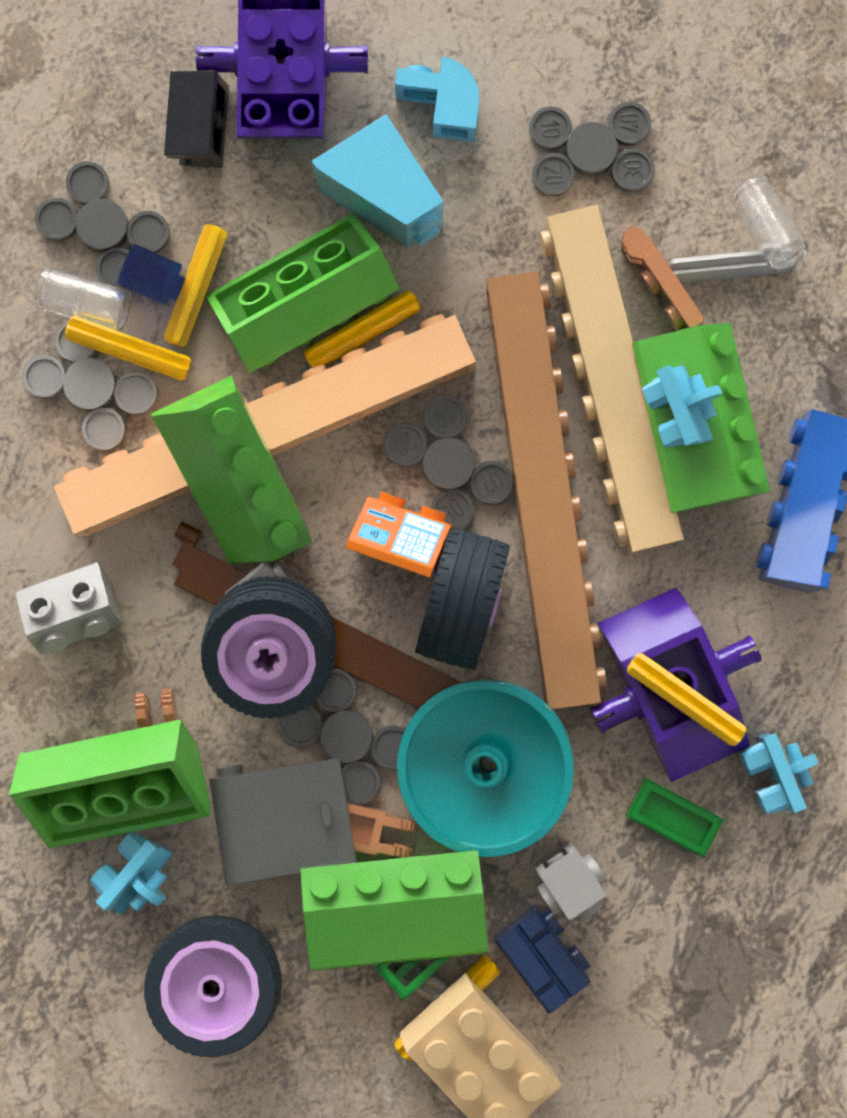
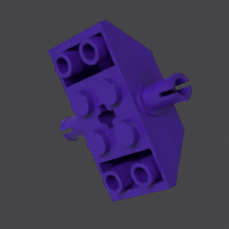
[196,0,368,139]
[590,587,762,782]

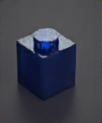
[115,243,185,305]

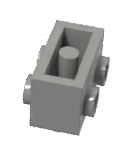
[15,562,123,655]
[534,841,607,921]

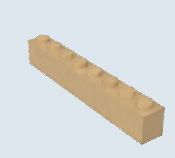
[540,204,684,555]

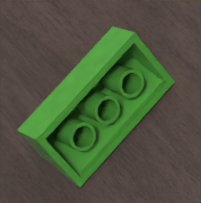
[206,213,400,373]
[632,323,770,513]
[151,375,313,564]
[9,719,211,849]
[300,850,488,971]

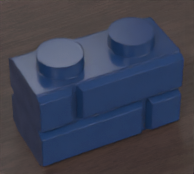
[493,905,591,1014]

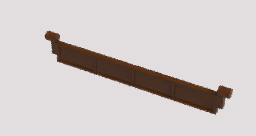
[172,522,493,709]

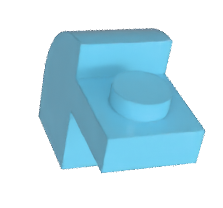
[395,57,479,142]

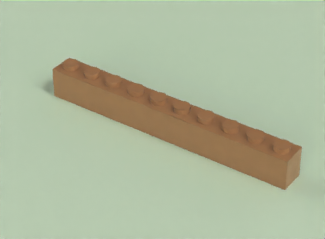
[486,271,607,709]

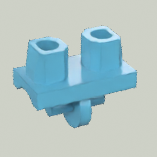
[642,365,723,447]
[739,732,819,814]
[90,832,174,915]

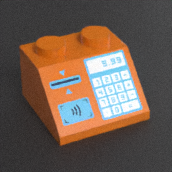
[345,491,453,578]

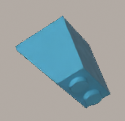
[312,114,444,248]

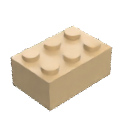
[399,973,562,1118]

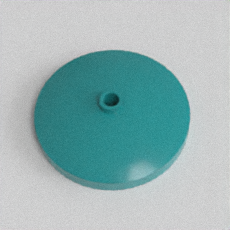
[397,679,575,857]

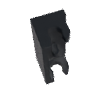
[164,70,229,168]

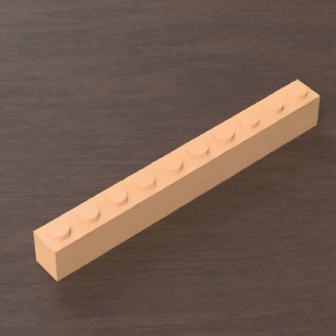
[54,314,476,538]

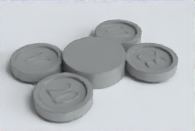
[22,321,158,451]

